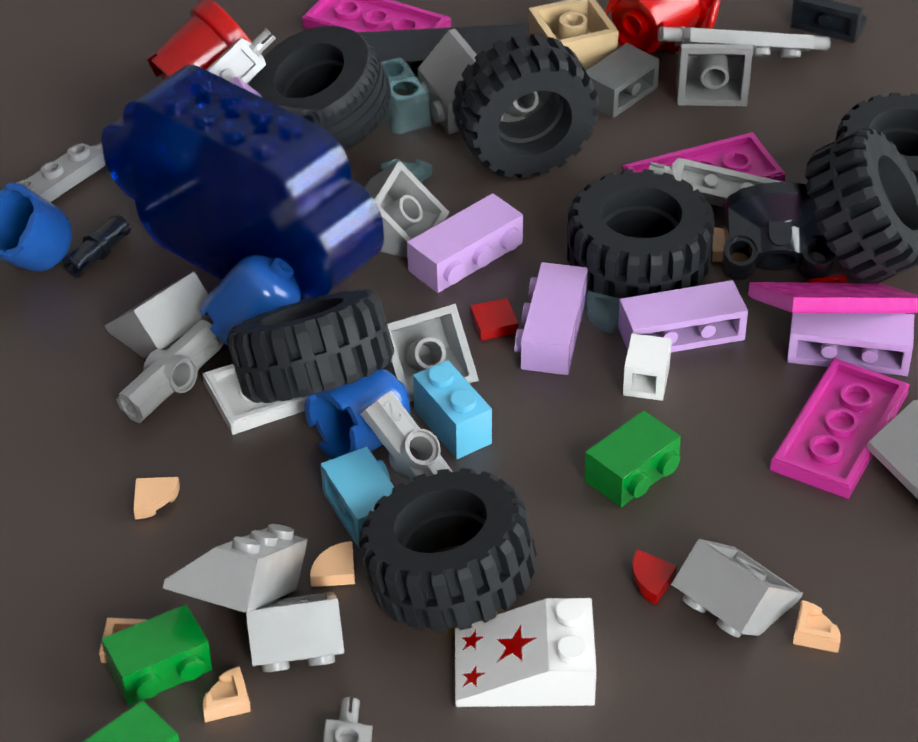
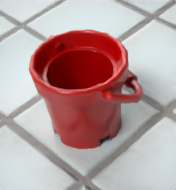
[147,0,251,100]
[605,0,720,55]

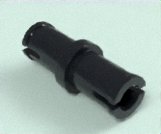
[62,214,131,278]

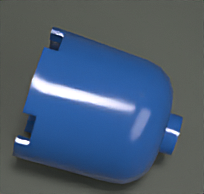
[0,183,72,272]
[200,255,301,345]
[304,368,411,460]

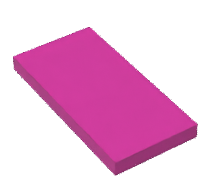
[302,0,451,32]
[622,132,786,182]
[748,282,918,313]
[770,358,910,499]

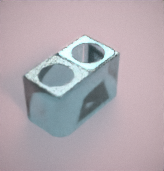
[381,57,431,134]

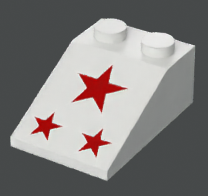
[455,598,596,707]

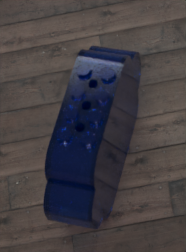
[101,65,384,301]

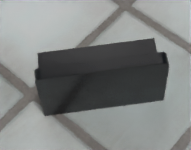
[791,0,867,43]

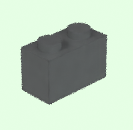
[586,43,659,118]

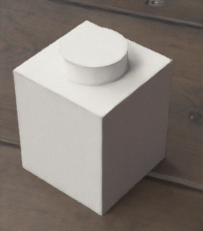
[623,333,672,401]

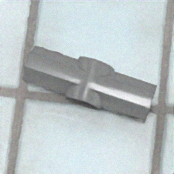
[116,320,225,423]
[360,391,453,482]

